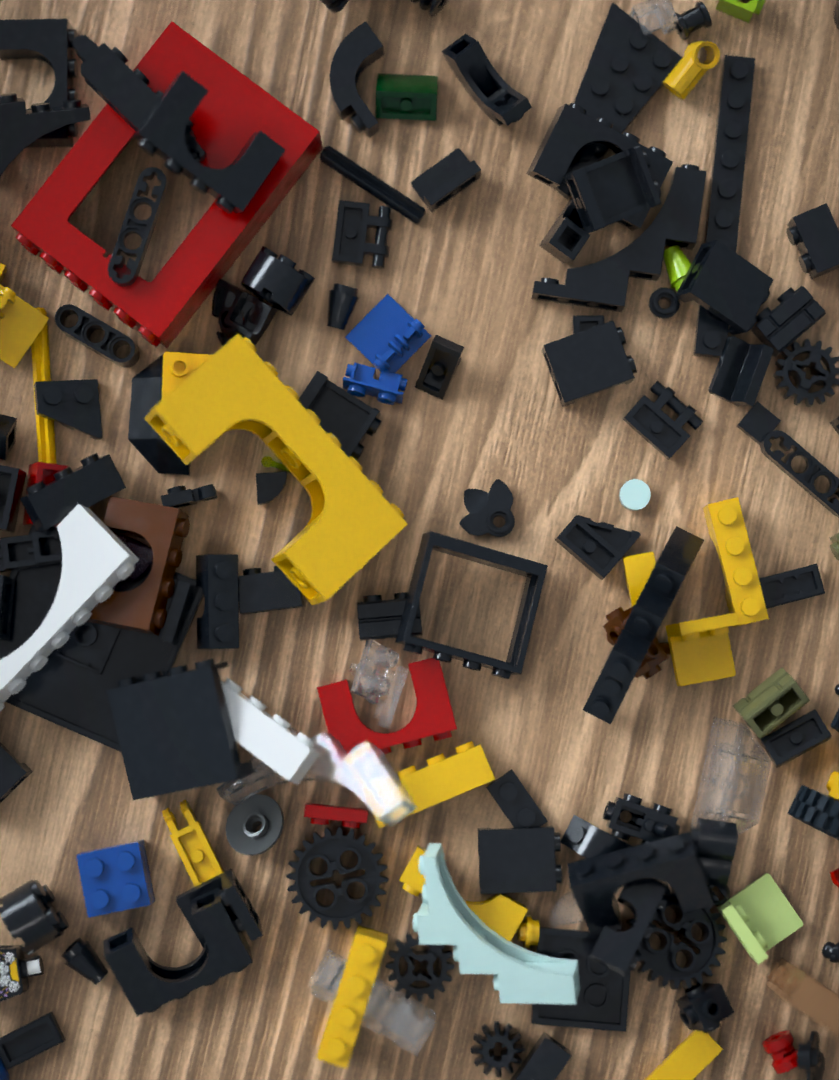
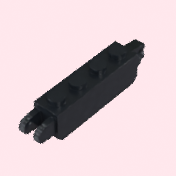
[72,34,207,163]

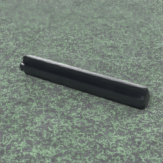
[320,146,426,224]

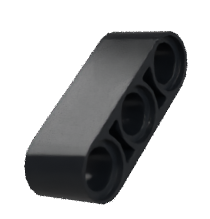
[55,304,140,368]

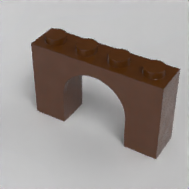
[87,496,190,636]

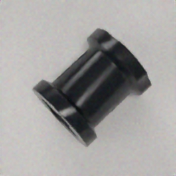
[672,1,712,40]

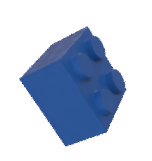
[76,840,155,918]

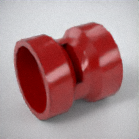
[761,1030,798,1074]

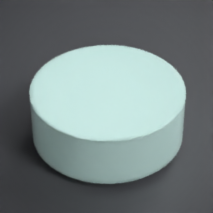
[619,479,651,511]

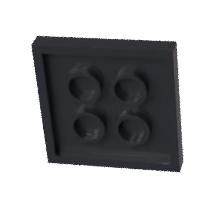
[531,927,631,1032]

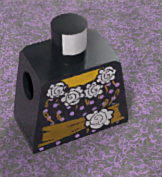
[0,945,44,1002]

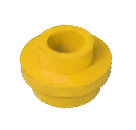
[518,916,540,948]

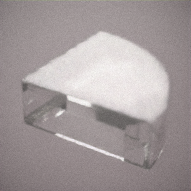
[550,891,582,927]

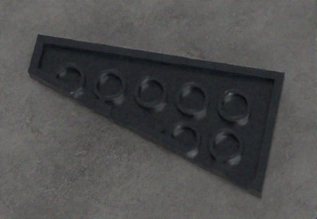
[554,2,682,199]

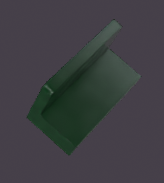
[376,74,438,121]

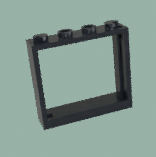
[395,531,548,679]

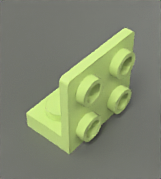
[716,873,803,965]

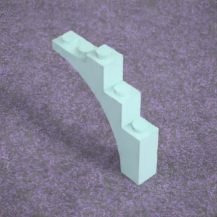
[413,843,580,1005]

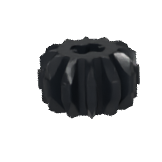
[471,1021,525,1077]

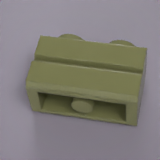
[733,667,810,740]

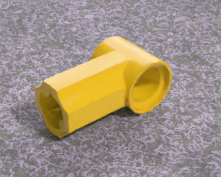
[662,41,720,100]

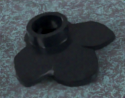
[460,479,515,537]
[798,1031,825,1080]

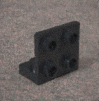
[176,869,263,948]

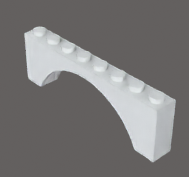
[0,504,140,712]

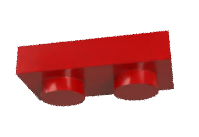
[304,803,369,828]

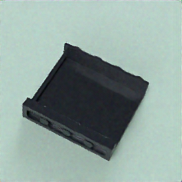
[106,659,254,800]

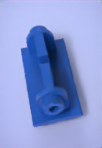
[343,363,408,405]

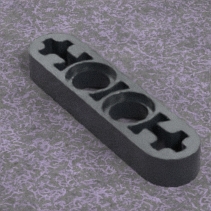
[108,167,168,287]
[760,430,839,518]

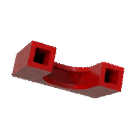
[317,658,457,765]

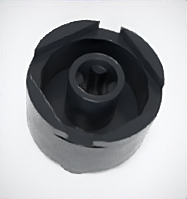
[241,246,315,316]
[0,880,69,955]

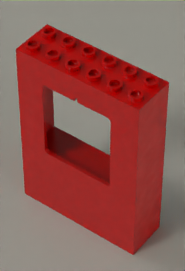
[11,21,323,348]

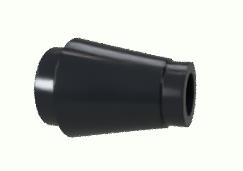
[327,283,359,330]
[62,938,108,985]

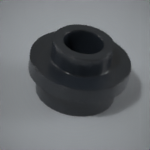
[649,288,680,319]

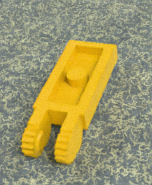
[162,799,224,887]

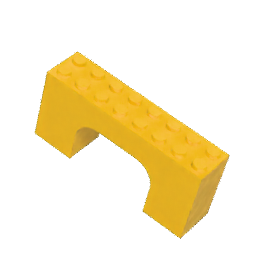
[144,334,408,605]

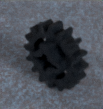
[773,339,839,407]
[386,933,455,1001]

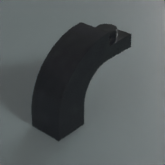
[330,21,384,138]
[442,34,532,126]

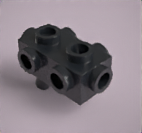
[603,793,680,845]

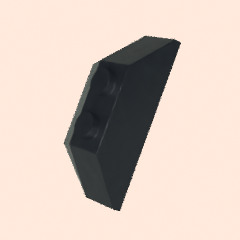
[128,352,197,475]

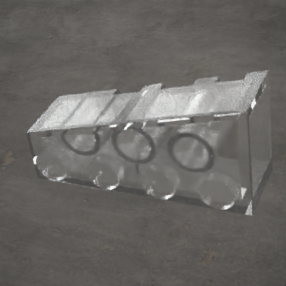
[307,948,436,1056]

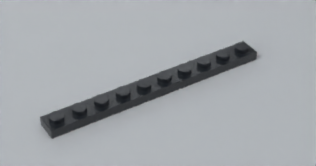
[693,55,755,358]

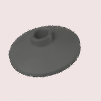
[226,794,284,856]

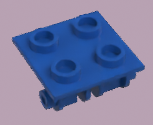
[345,294,431,373]

